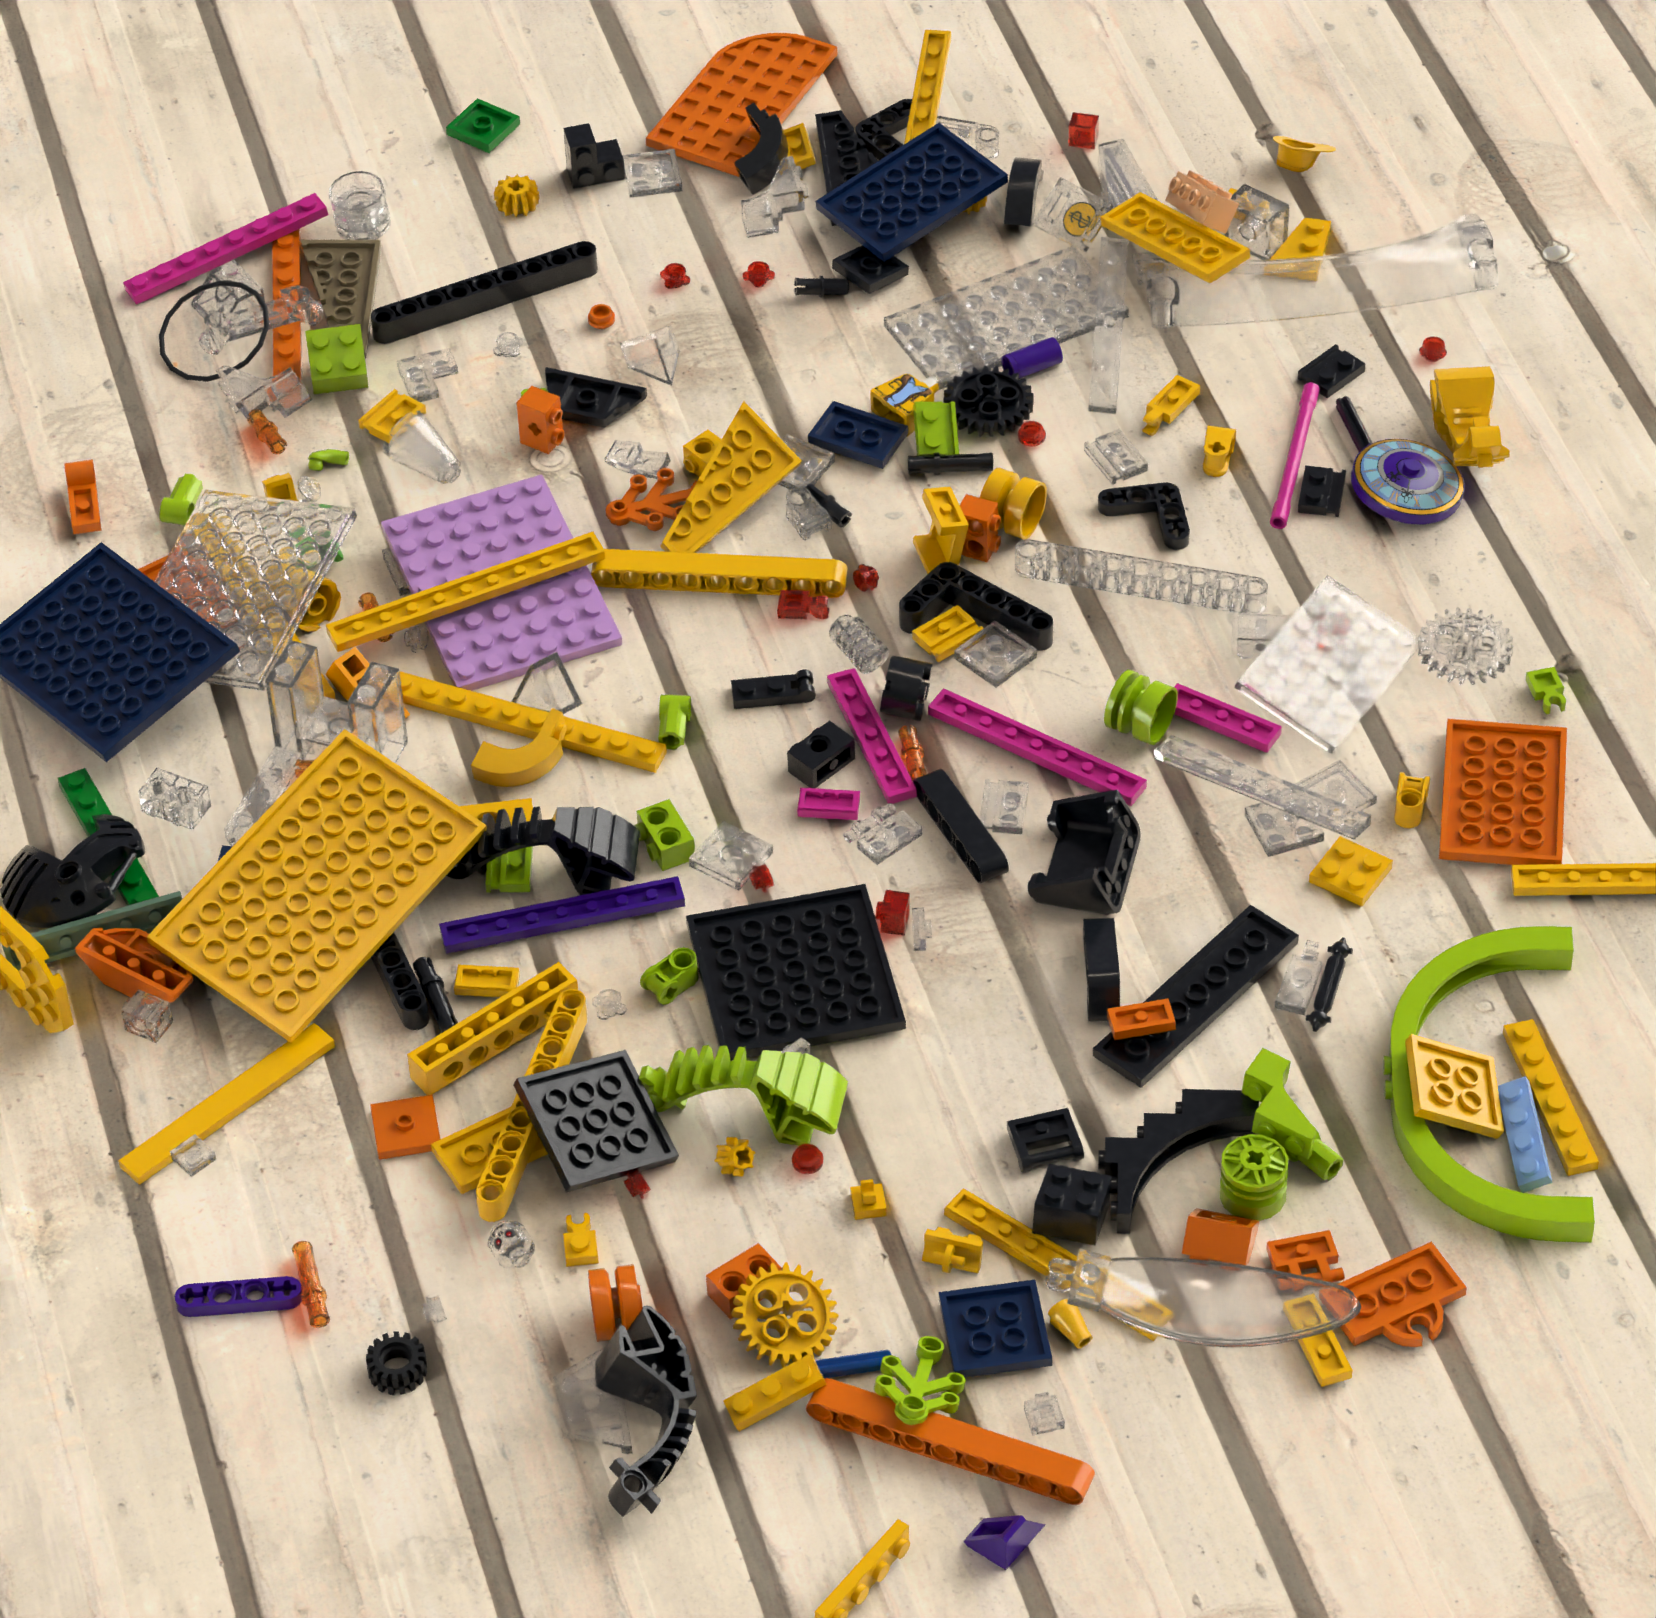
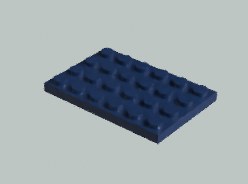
[815,123,1008,262]

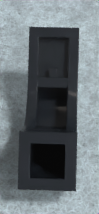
[734,103,788,195]
[1004,157,1044,226]

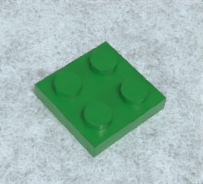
[446,98,520,153]

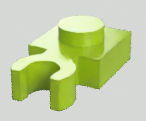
[1526,667,1566,714]

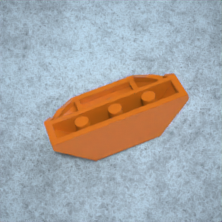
[75,928,193,1009]

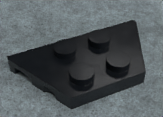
[545,367,647,428]

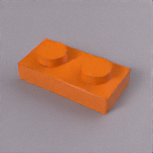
[1107,999,1176,1040]

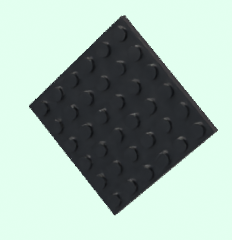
[686,884,906,1061]

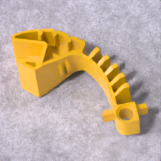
[1430,366,1510,468]

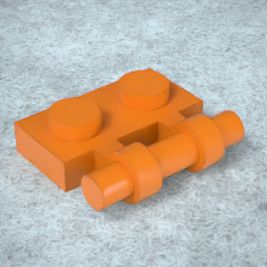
[1266,1230,1345,1293]

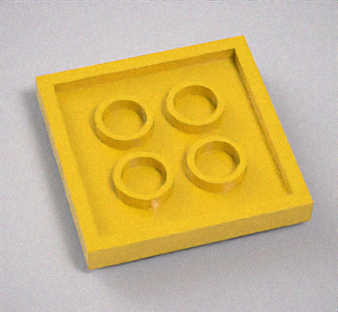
[1405,1034,1504,1139]

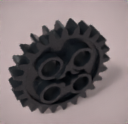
[943,366,1034,437]

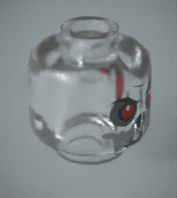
[487,1220,535,1269]

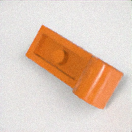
[64,459,102,534]

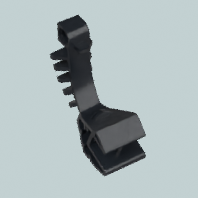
[446,806,640,895]
[595,1305,697,1517]

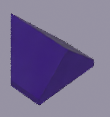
[963,1515,1046,1570]

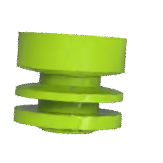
[1104,670,1178,745]
[1219,1134,1289,1221]

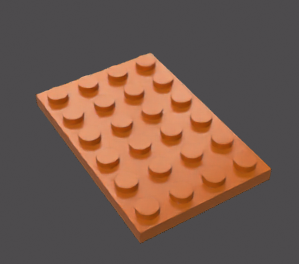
[1439,719,1567,865]

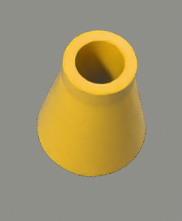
[1048,1299,1093,1349]

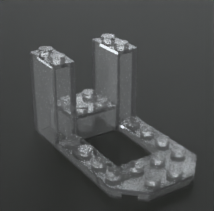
[224,640,408,847]

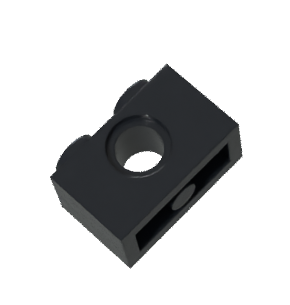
[787,720,855,788]

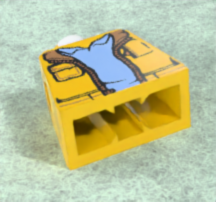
[870,374,939,437]

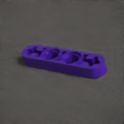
[175,1276,303,1317]

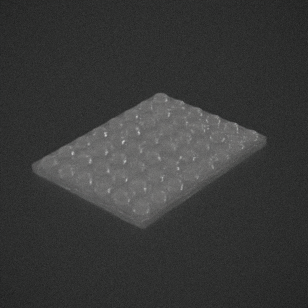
[154,490,357,691]

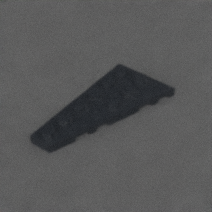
[815,110,878,226]

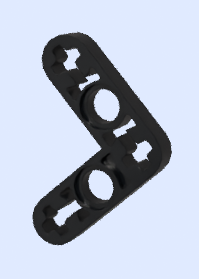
[855,99,912,160]
[1098,482,1190,550]

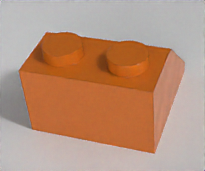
[1182,1208,1260,1270]

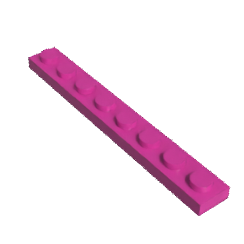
[123,193,329,305]
[928,688,1147,806]

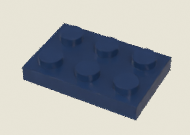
[808,401,908,469]

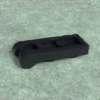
[731,669,816,709]

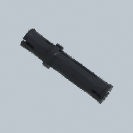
[908,452,993,475]
[413,957,458,1033]

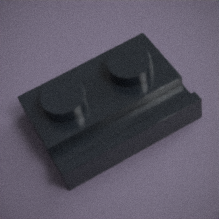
[1298,344,1365,398]
[1298,465,1346,517]

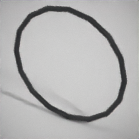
[159,281,269,382]

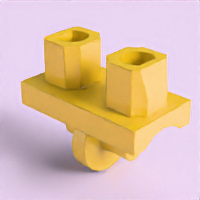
[922,1227,983,1273]

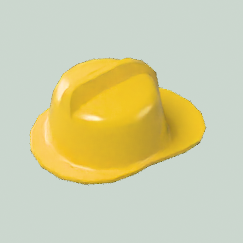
[1273,136,1336,172]

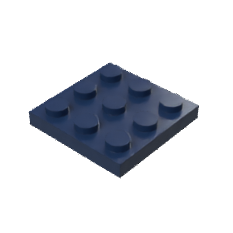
[939,1279,1052,1378]

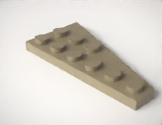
[300,239,381,358]

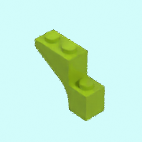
[1241,1048,1316,1159]

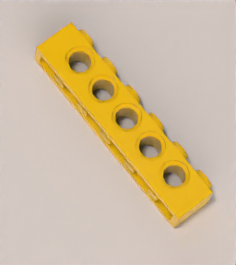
[407,962,578,1095]

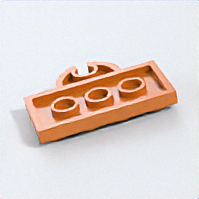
[1320,1241,1467,1347]

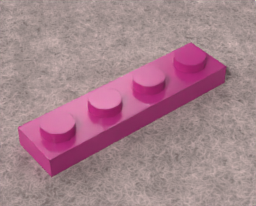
[1174,683,1282,753]

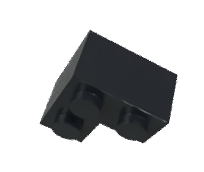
[563,123,625,189]

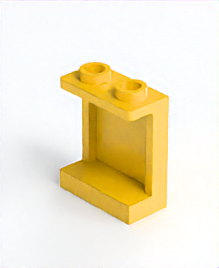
[913,486,969,574]

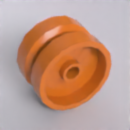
[588,1264,643,1342]

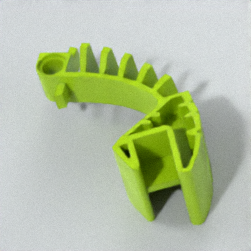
[639,1045,848,1146]

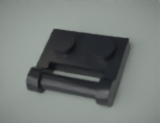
[1007,1108,1084,1173]

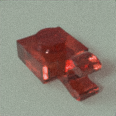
[777,590,830,619]

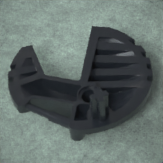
[0,814,145,928]

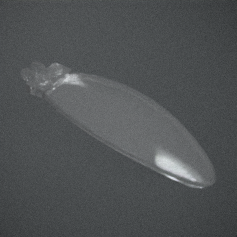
[1045,1249,1361,1347]

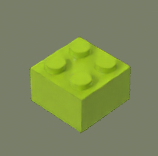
[305,324,369,394]

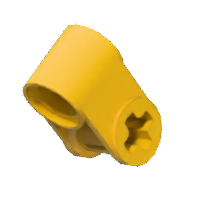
[1203,425,1236,477]
[1394,772,1430,828]

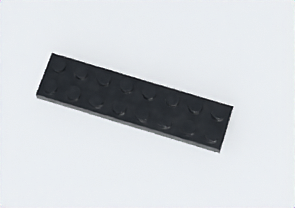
[1093,905,1299,1088]

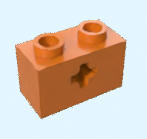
[516,386,564,454]

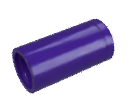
[1001,337,1063,379]

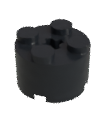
[880,656,933,721]

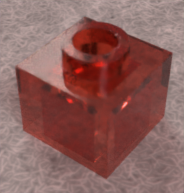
[1069,112,1099,149]
[875,890,910,936]

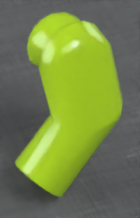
[308,449,349,471]

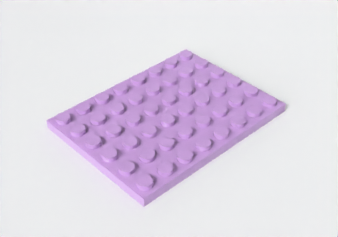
[381,474,622,691]

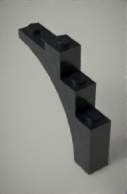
[1098,1089,1259,1234]

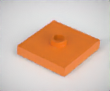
[370,1094,440,1160]

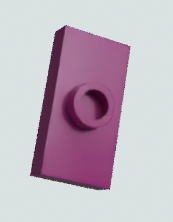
[797,788,860,820]

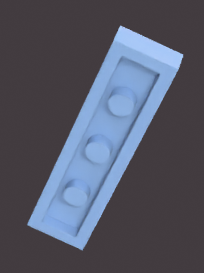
[1498,1076,1553,1193]

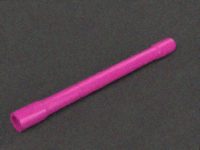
[1270,382,1320,529]

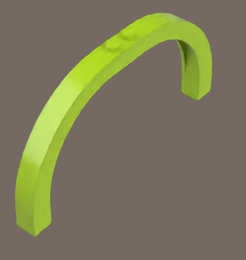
[1383,926,1595,1242]

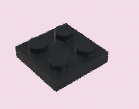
[832,245,909,294]

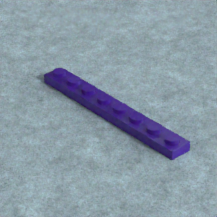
[439,876,685,954]

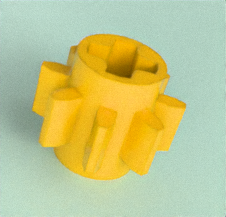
[714,1137,756,1176]

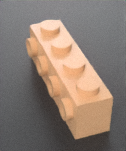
[1165,170,1239,234]

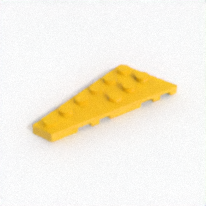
[660,401,802,553]

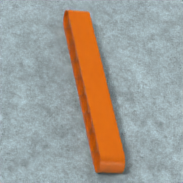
[806,1378,1095,1505]

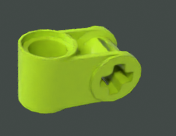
[640,947,699,1005]

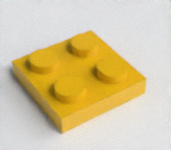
[1309,836,1393,907]

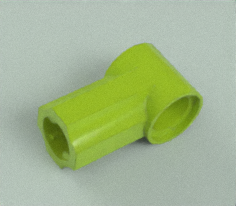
[159,473,203,526]
[658,694,691,750]
[1284,1125,1344,1181]

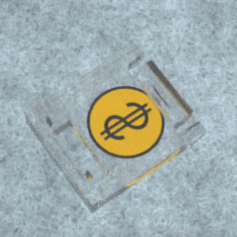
[1032,177,1114,253]

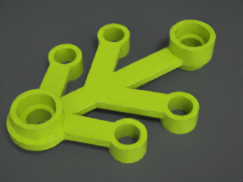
[874,1336,966,1425]

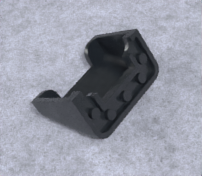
[1028,790,1141,915]

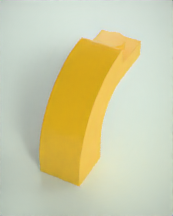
[471,708,567,787]

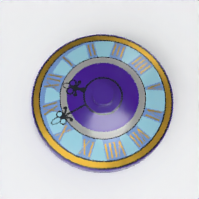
[1351,439,1465,524]

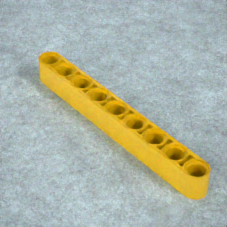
[591,549,848,598]
[476,989,587,1222]

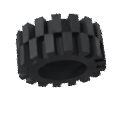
[366,1331,427,1395]

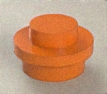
[588,304,615,329]

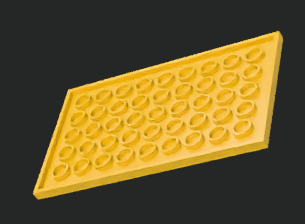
[147,729,487,1043]

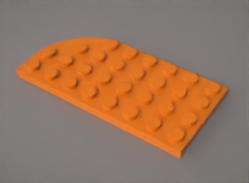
[646,33,837,177]

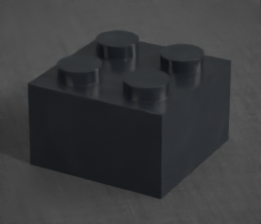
[1032,1163,1112,1246]

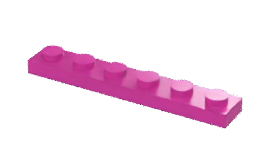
[827,668,917,805]

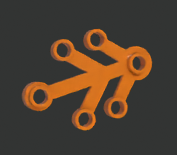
[605,468,698,531]

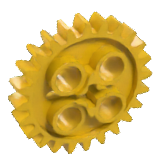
[731,1262,839,1368]

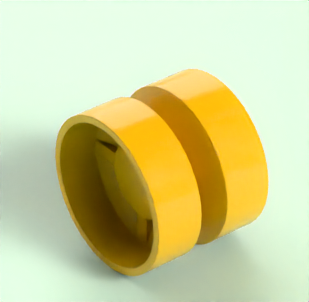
[979,468,1047,540]

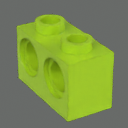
[634,799,695,871]

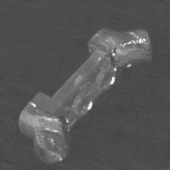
[198,285,323,355]

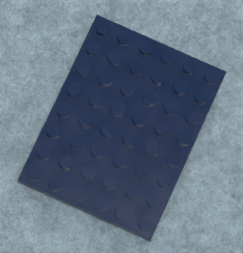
[0,542,240,762]

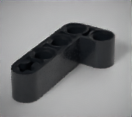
[1083,918,1120,1021]

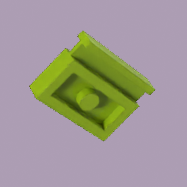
[913,402,959,456]
[485,846,533,893]

